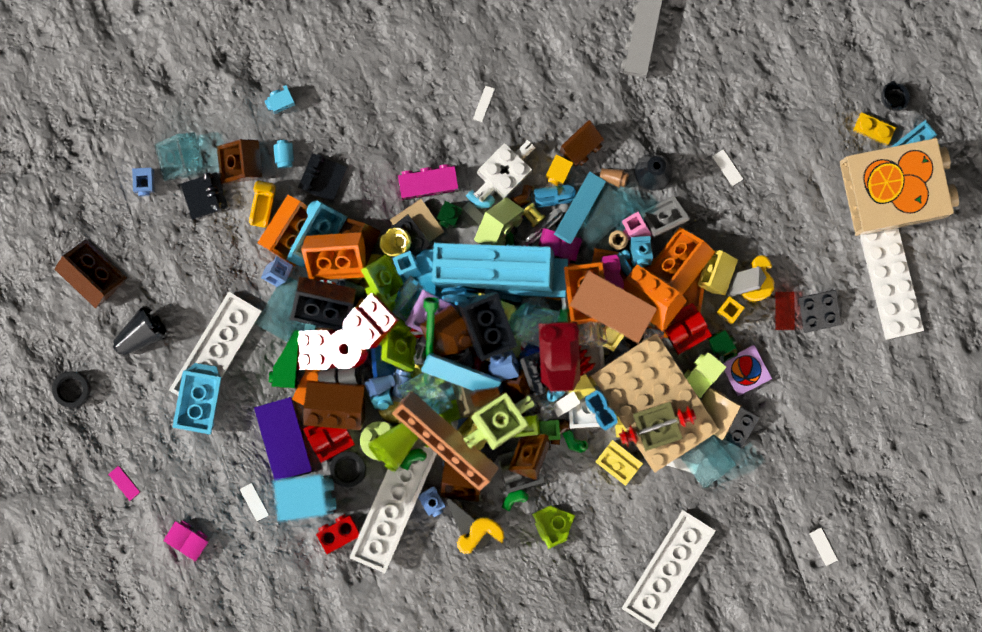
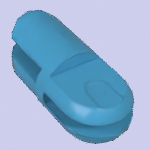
[534,185,576,207]
[442,286,478,305]

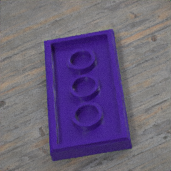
[254,397,312,481]

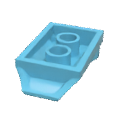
[286,201,347,267]
[172,363,222,434]

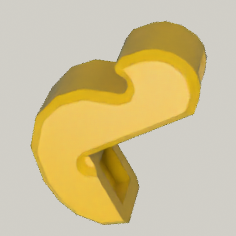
[249,180,276,228]
[740,255,775,302]
[457,518,505,554]

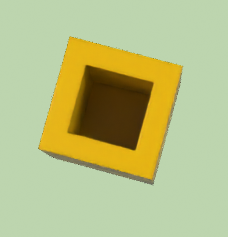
[546,155,573,186]
[716,296,744,325]

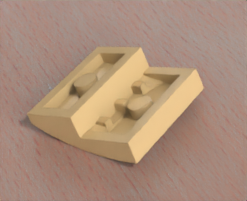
[390,199,444,242]
[701,387,742,440]

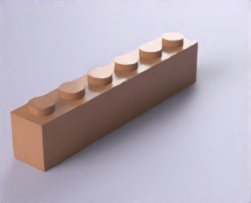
[392,391,499,491]

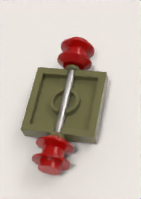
[619,401,697,451]

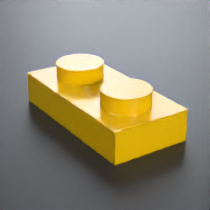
[853,112,896,146]

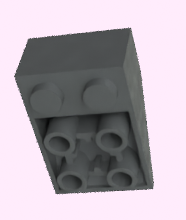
[447,498,493,554]

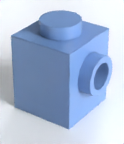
[488,350,519,381]

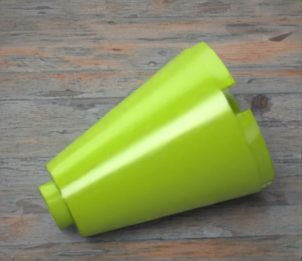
[368,423,418,472]

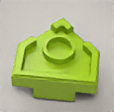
[532,505,575,549]

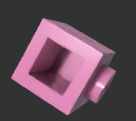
[622,212,652,241]

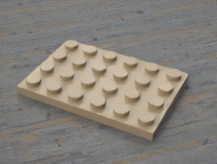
[591,333,720,473]

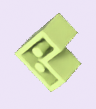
[474,197,524,246]
[684,352,726,398]

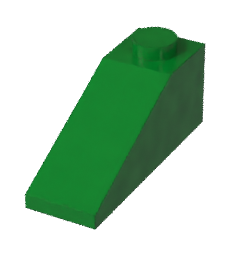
[269,330,299,389]

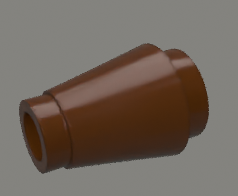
[470,387,500,408]

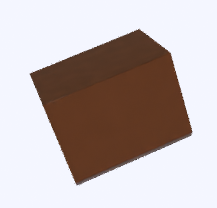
[508,434,550,480]

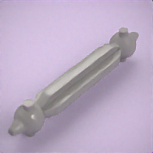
[516,202,572,247]

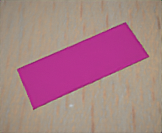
[108,466,140,501]

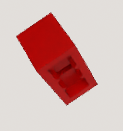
[316,514,360,554]

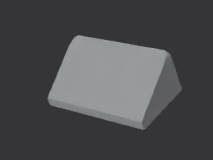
[727,267,766,297]

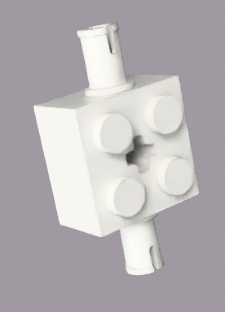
[474,140,535,202]

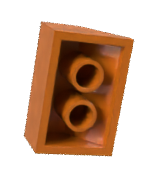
[257,195,308,267]
[647,227,715,295]
[301,232,366,280]
[563,262,605,325]
[623,264,687,332]

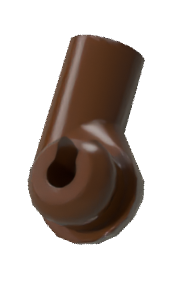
[510,185,533,207]
[551,419,571,445]

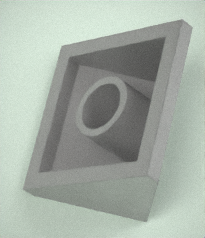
[640,196,689,239]

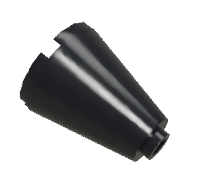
[634,153,673,191]
[113,306,167,355]

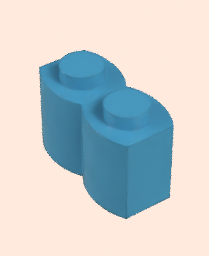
[585,390,618,431]

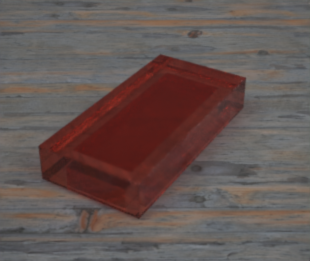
[775,292,795,330]

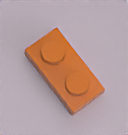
[292,369,320,405]

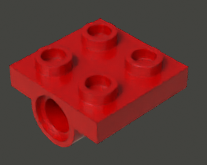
[664,302,712,355]
[303,426,355,463]

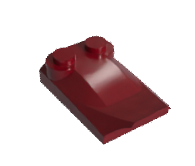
[538,321,580,392]

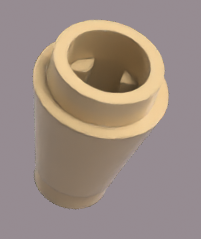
[609,230,628,249]

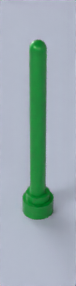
[423,297,439,386]

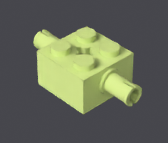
[464,393,535,450]

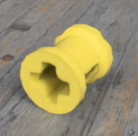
[522,203,546,228]

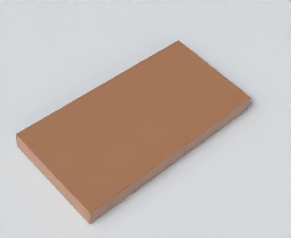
[569,271,657,343]

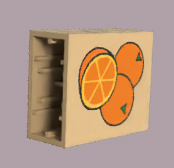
[839,138,959,236]

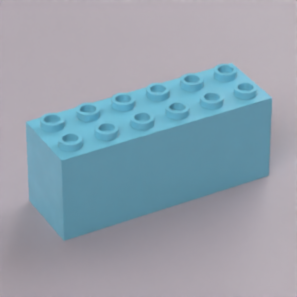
[432,243,555,292]
[273,475,337,521]

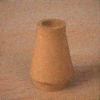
[600,168,629,188]

